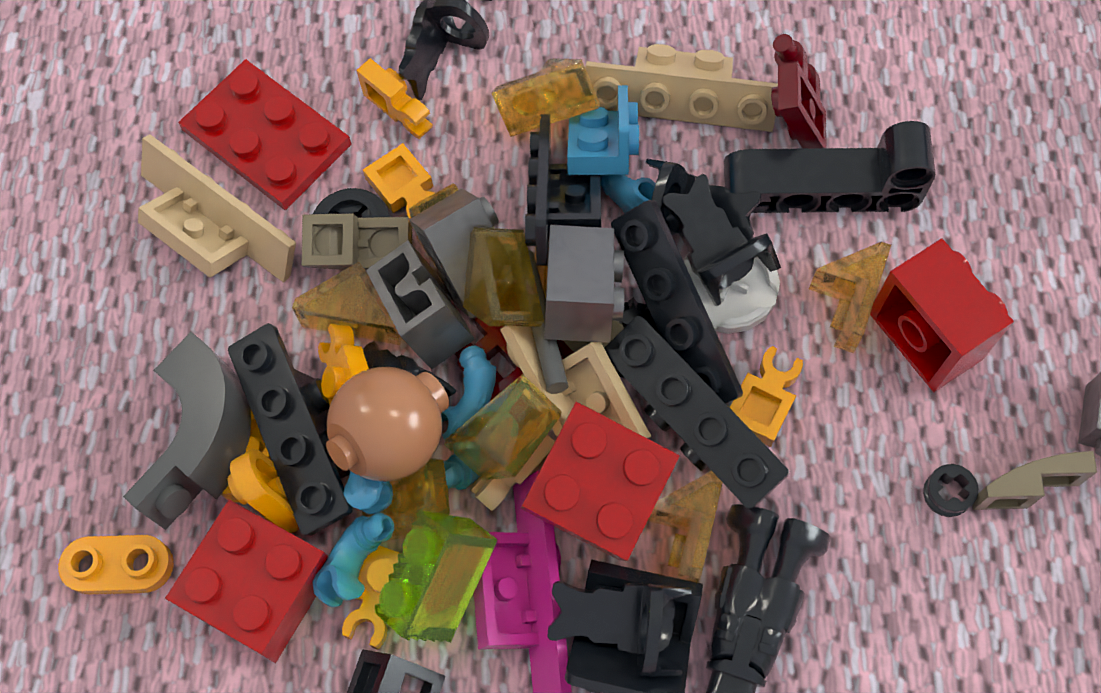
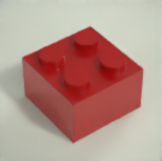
[868,238,1014,393]
[520,402,680,561]
[165,499,328,663]

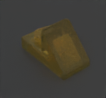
[491,58,600,137]
[809,242,891,353]
[362,458,450,541]
[648,471,723,583]

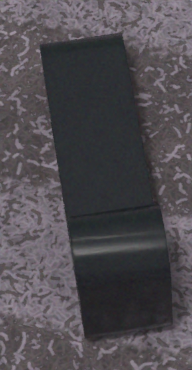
[723,121,936,213]

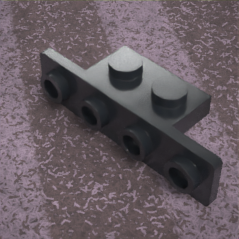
[525,114,601,266]
[611,200,743,403]
[604,316,789,509]
[228,323,353,536]

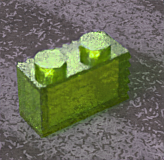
[375,511,498,643]

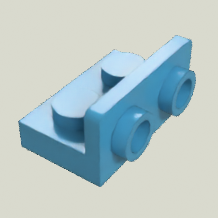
[567,85,639,175]

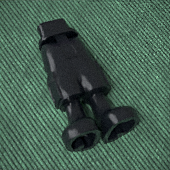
[706,504,831,693]

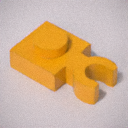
[356,58,433,139]
[363,143,442,229]
[318,324,369,404]
[730,346,803,447]
[342,545,423,650]

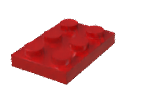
[178,59,352,211]

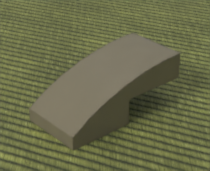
[301,214,412,271]
[973,451,1097,510]

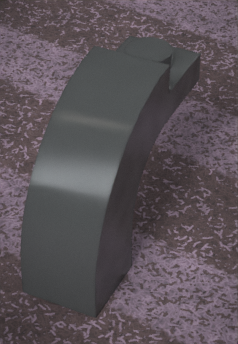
[123,332,251,530]

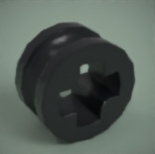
[923,464,979,517]

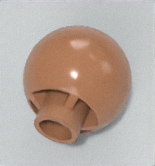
[326,367,449,482]

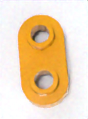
[227,449,299,534]
[58,535,174,595]

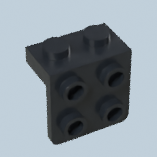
[565,559,703,693]

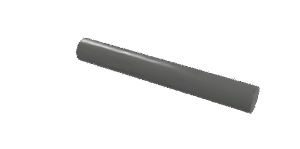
[514,250,569,394]

